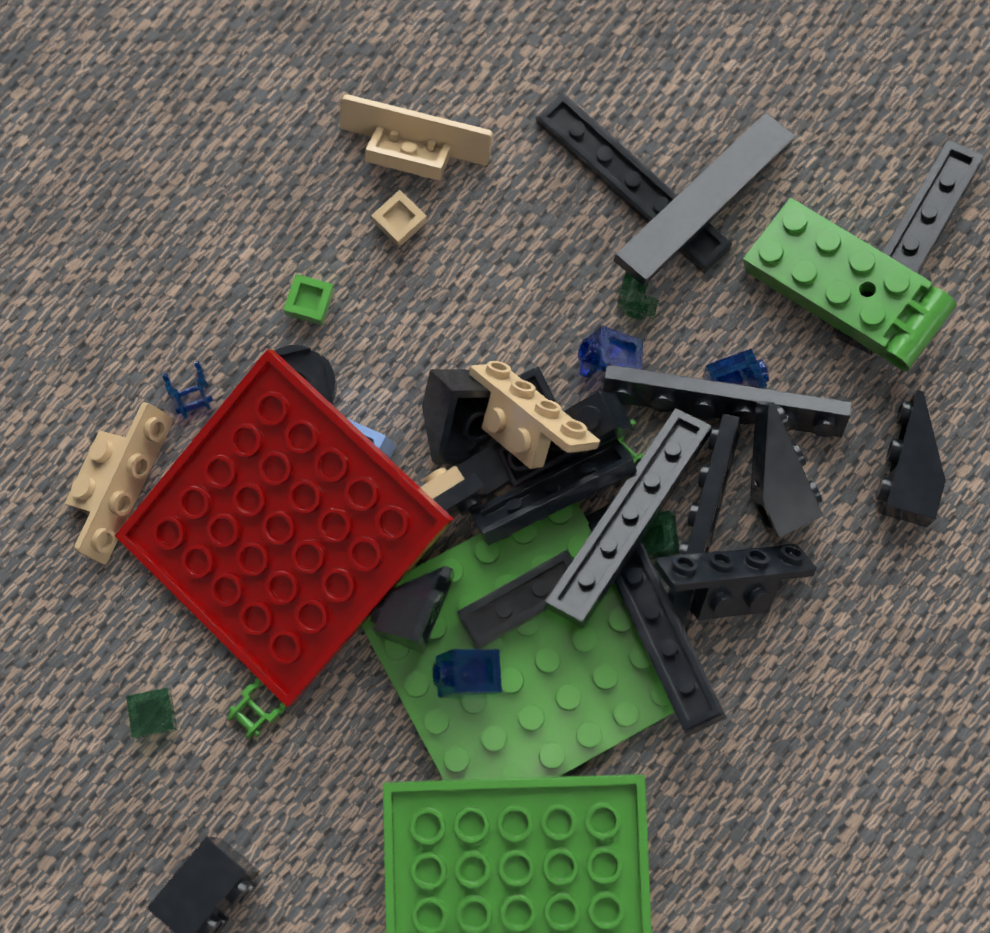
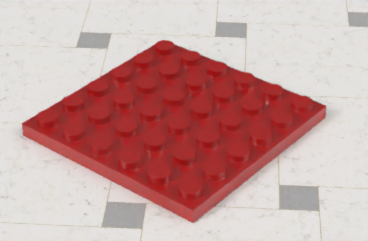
[115,349,454,707]

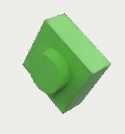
[283,274,335,325]

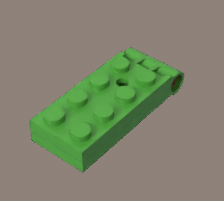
[743,197,957,371]

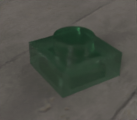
[642,510,679,560]
[126,687,177,739]

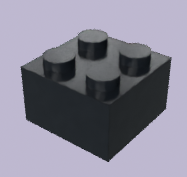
[147,836,260,933]

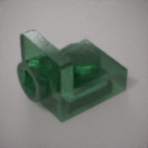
[617,272,659,320]

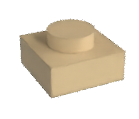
[371,190,428,247]
[420,465,464,499]

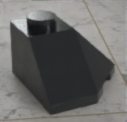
[422,369,492,465]
[370,566,454,654]

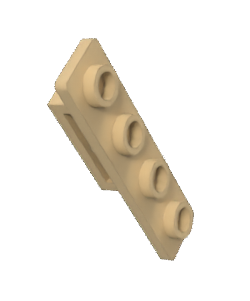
[340,94,493,180]
[469,361,600,469]
[64,402,173,564]

